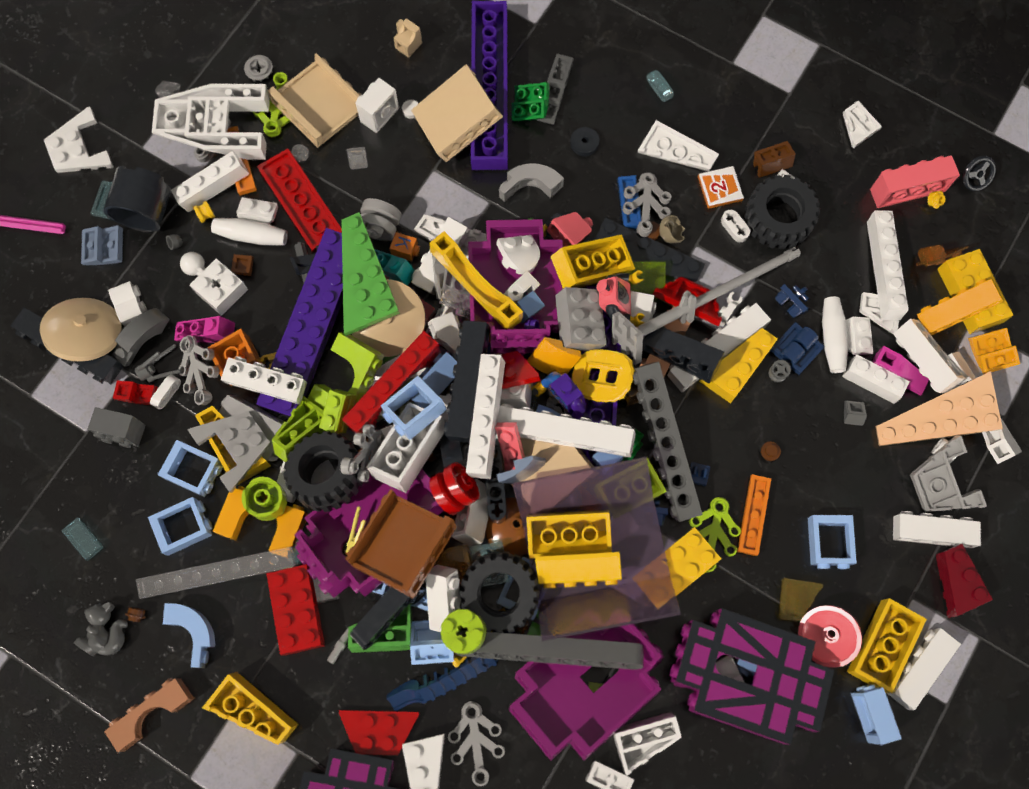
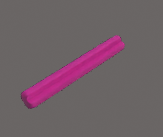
[0,215,66,234]

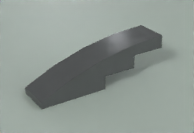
[537,54,574,125]

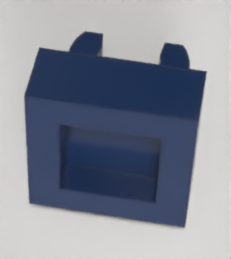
[689,462,711,486]

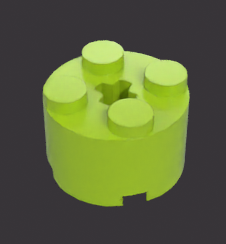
[241,477,287,521]
[441,609,487,654]

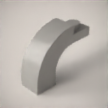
[499,163,564,202]

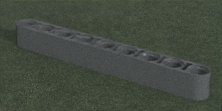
[456,630,643,670]

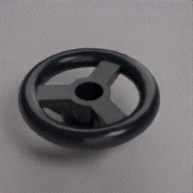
[963,156,996,191]

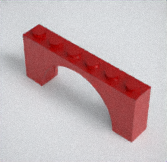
[342,331,441,438]

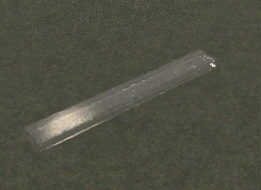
[136,546,296,599]

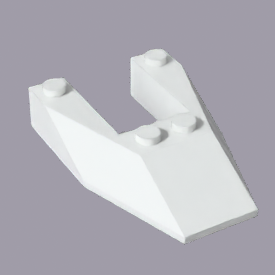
[152,84,270,160]

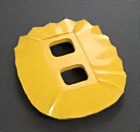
[572,349,635,403]

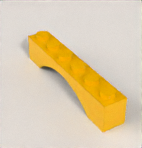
[430,231,523,330]

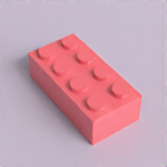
[870,155,960,209]

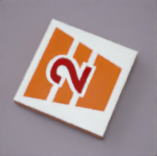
[698,166,744,209]

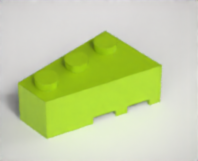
[272,396,326,462]

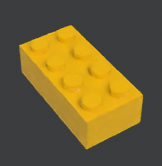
[551,234,635,289]
[938,249,1013,334]
[632,527,721,610]
[847,598,927,693]

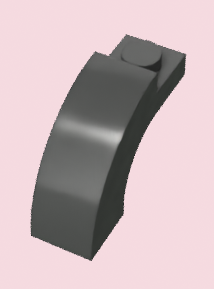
[112,308,170,367]

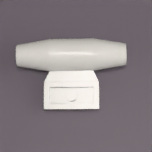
[211,197,288,245]
[822,297,873,373]

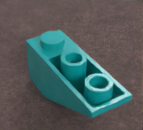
[375,249,415,286]

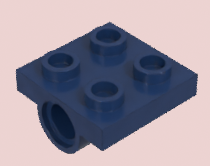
[770,322,825,375]

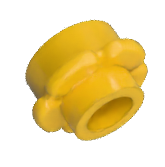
[927,191,945,209]

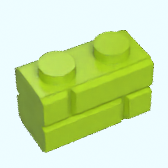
[319,390,356,433]

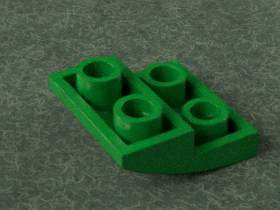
[511,82,549,121]

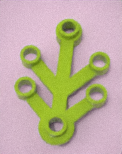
[253,72,290,137]
[689,497,741,573]

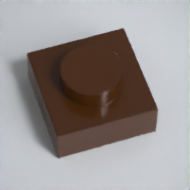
[231,254,254,276]

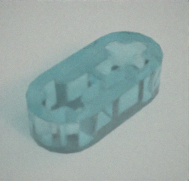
[647,70,673,102]

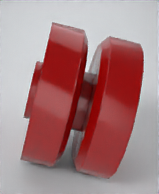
[429,462,480,515]

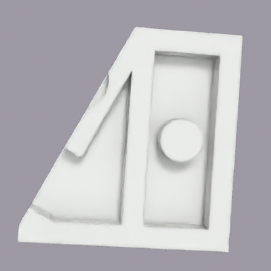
[843,101,882,148]
[859,292,899,334]

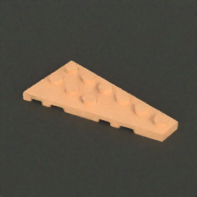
[876,371,1003,446]

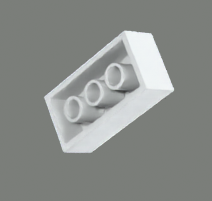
[366,402,445,493]

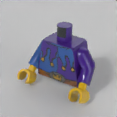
[531,371,586,420]

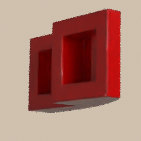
[112,380,158,405]

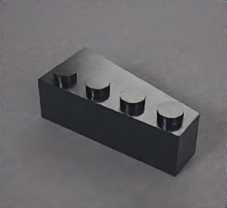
[642,326,725,384]

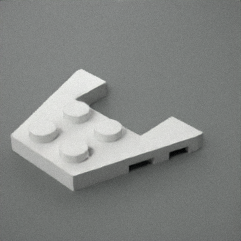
[44,107,114,173]

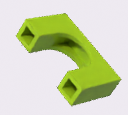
[308,333,384,411]

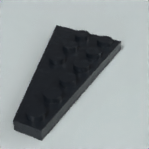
[594,218,705,282]

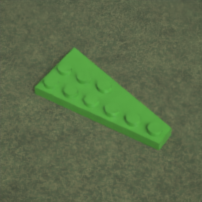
[342,213,400,336]

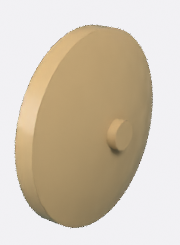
[352,279,426,357]
[40,298,122,361]

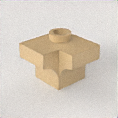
[394,18,422,57]

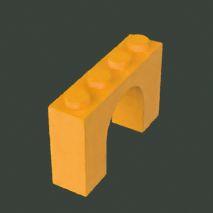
[213,486,308,559]

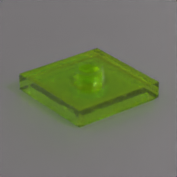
[629,261,666,300]

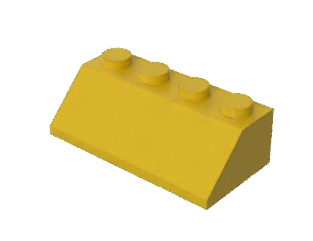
[527,510,612,559]
[535,552,622,589]

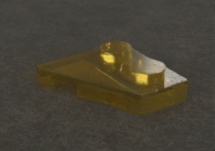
[779,578,823,622]

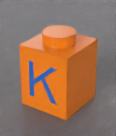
[390,232,420,262]

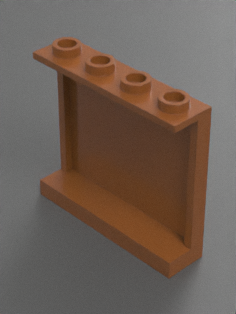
[346,489,457,599]

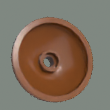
[485,498,533,556]

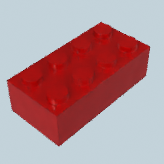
[266,564,325,656]

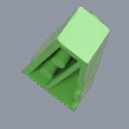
[348,604,413,653]

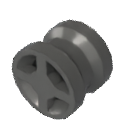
[768,360,791,382]

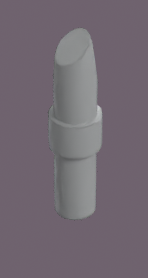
[327,628,348,664]

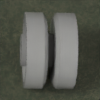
[360,198,402,241]

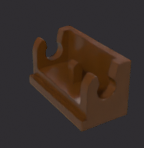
[753,141,795,178]

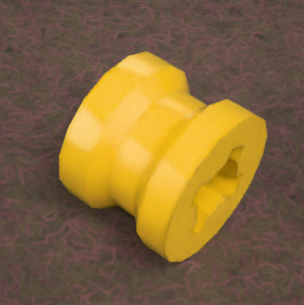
[193,201,215,223]

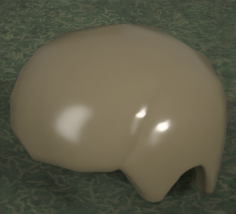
[659,215,685,243]

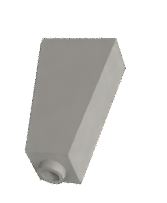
[219,395,285,461]

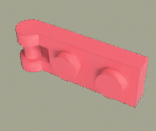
[495,422,525,472]

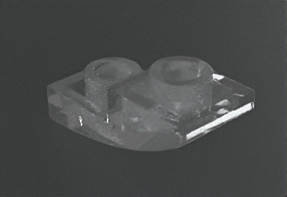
[439,284,470,319]

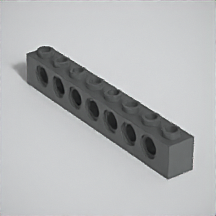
[633,362,703,522]

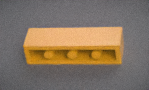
[917,278,1004,336]

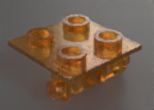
[916,245,968,267]

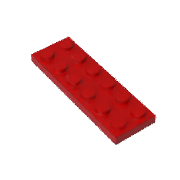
[257,149,342,253]

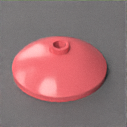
[798,605,862,667]

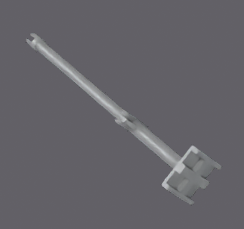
[612,247,800,365]

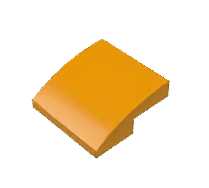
[968,328,1020,374]
[527,337,581,375]

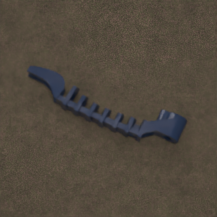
[387,631,516,711]

